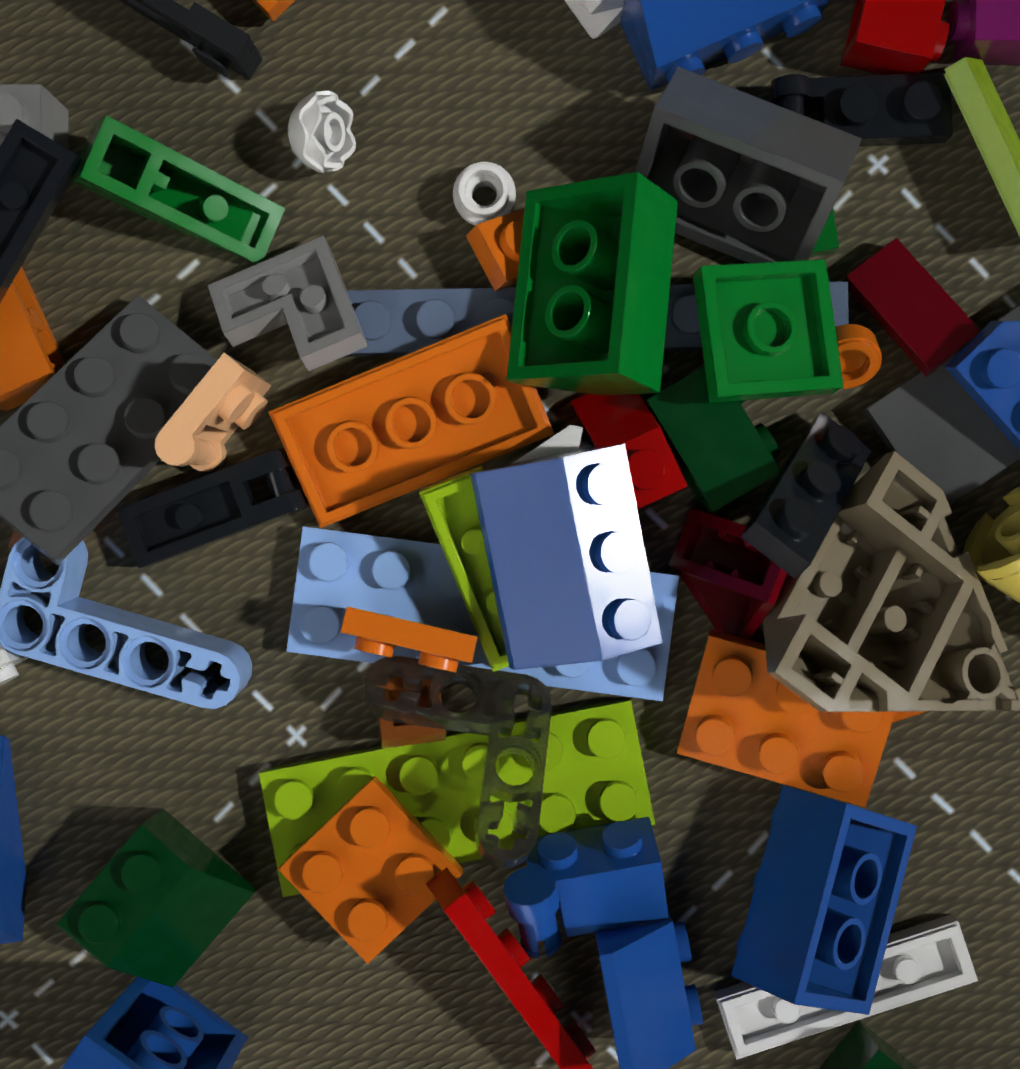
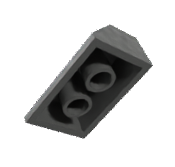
[635,66,862,263]

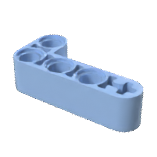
[0,537,253,709]

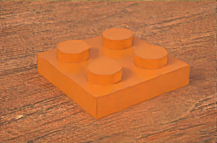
[278,775,463,964]

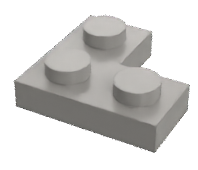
[208,236,368,371]

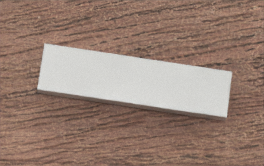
[714,914,978,1060]

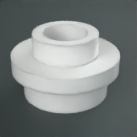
[453,162,516,225]

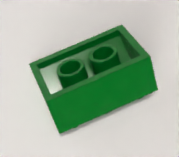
[506,172,678,396]

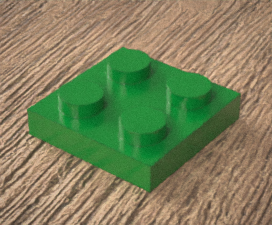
[693,259,844,403]

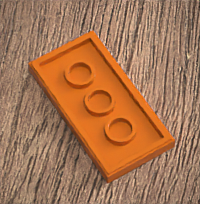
[268,313,554,528]

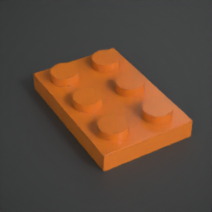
[676,629,896,808]

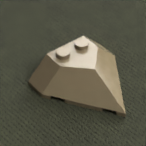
[763,451,1020,712]

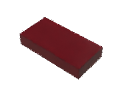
[844,238,981,377]

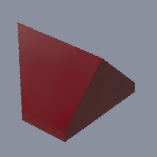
[669,508,787,640]

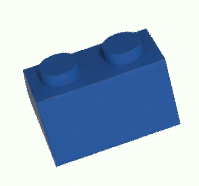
[595,907,703,1069]

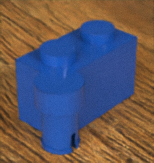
[503,817,669,958]

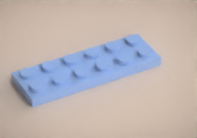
[286,526,679,701]

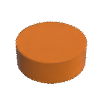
[835,324,882,389]

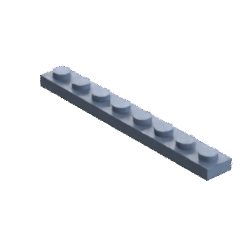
[345,282,849,357]

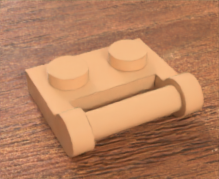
[155,353,271,472]

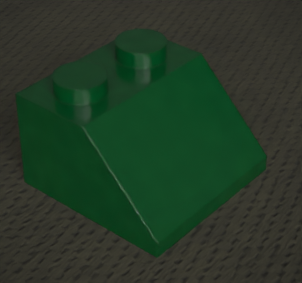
[56,808,257,987]

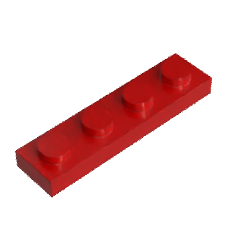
[426,867,597,1069]

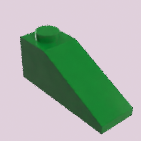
[71,115,286,265]

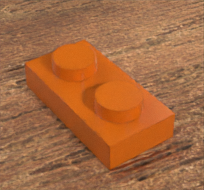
[340,606,478,673]

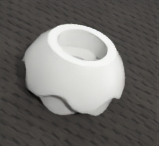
[288,91,356,173]

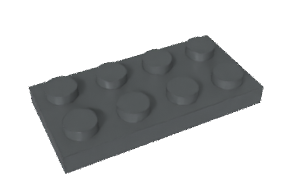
[0,295,217,566]

